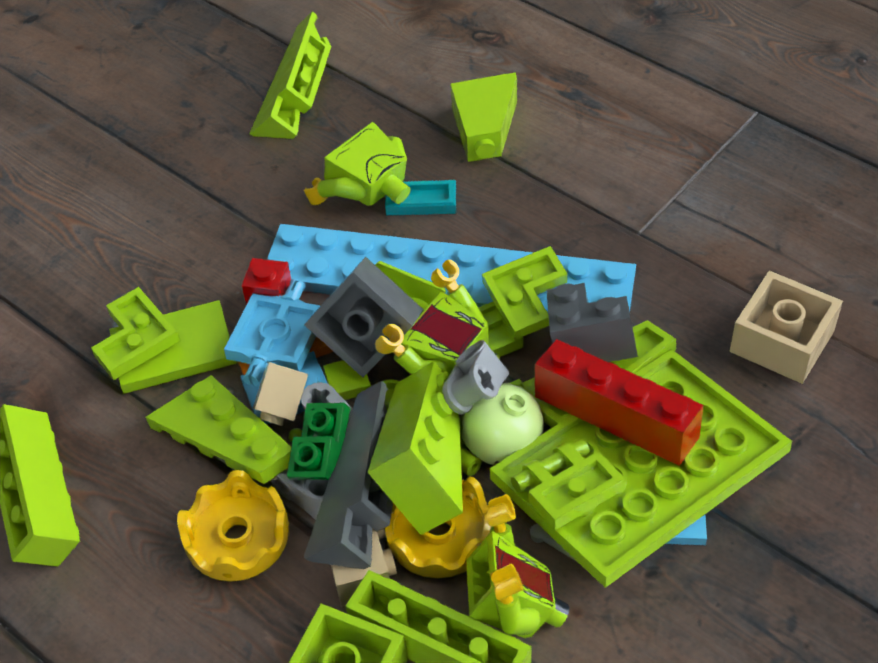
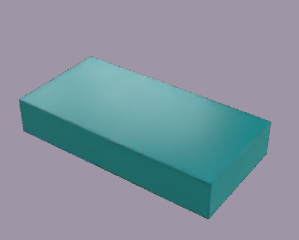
[385,180,456,216]

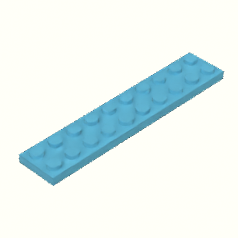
[267,224,636,313]

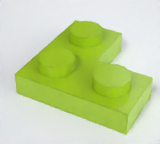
[482,246,568,340]
[91,287,180,380]

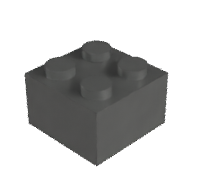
[304,257,424,377]

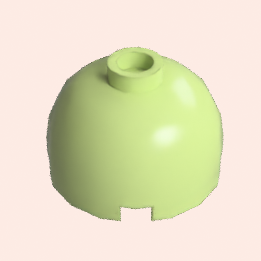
[460,383,544,465]

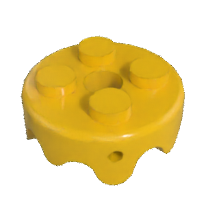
[177,470,289,582]
[385,476,492,579]

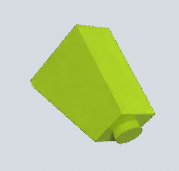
[450,72,517,162]

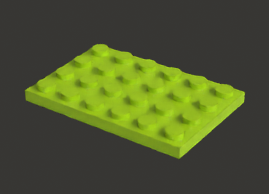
[490,349,792,588]

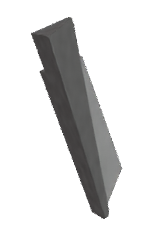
[304,381,393,569]

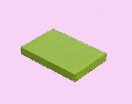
[109,300,237,394]

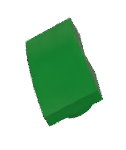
[287,402,350,480]

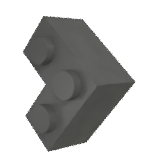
[546,283,638,362]

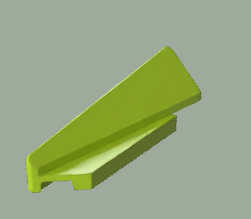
[249,11,331,139]

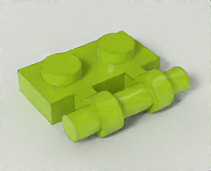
[511,438,625,530]

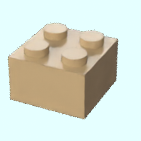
[730,271,843,384]

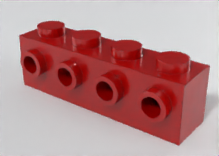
[535,339,704,466]

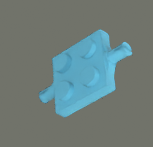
[224,279,320,387]

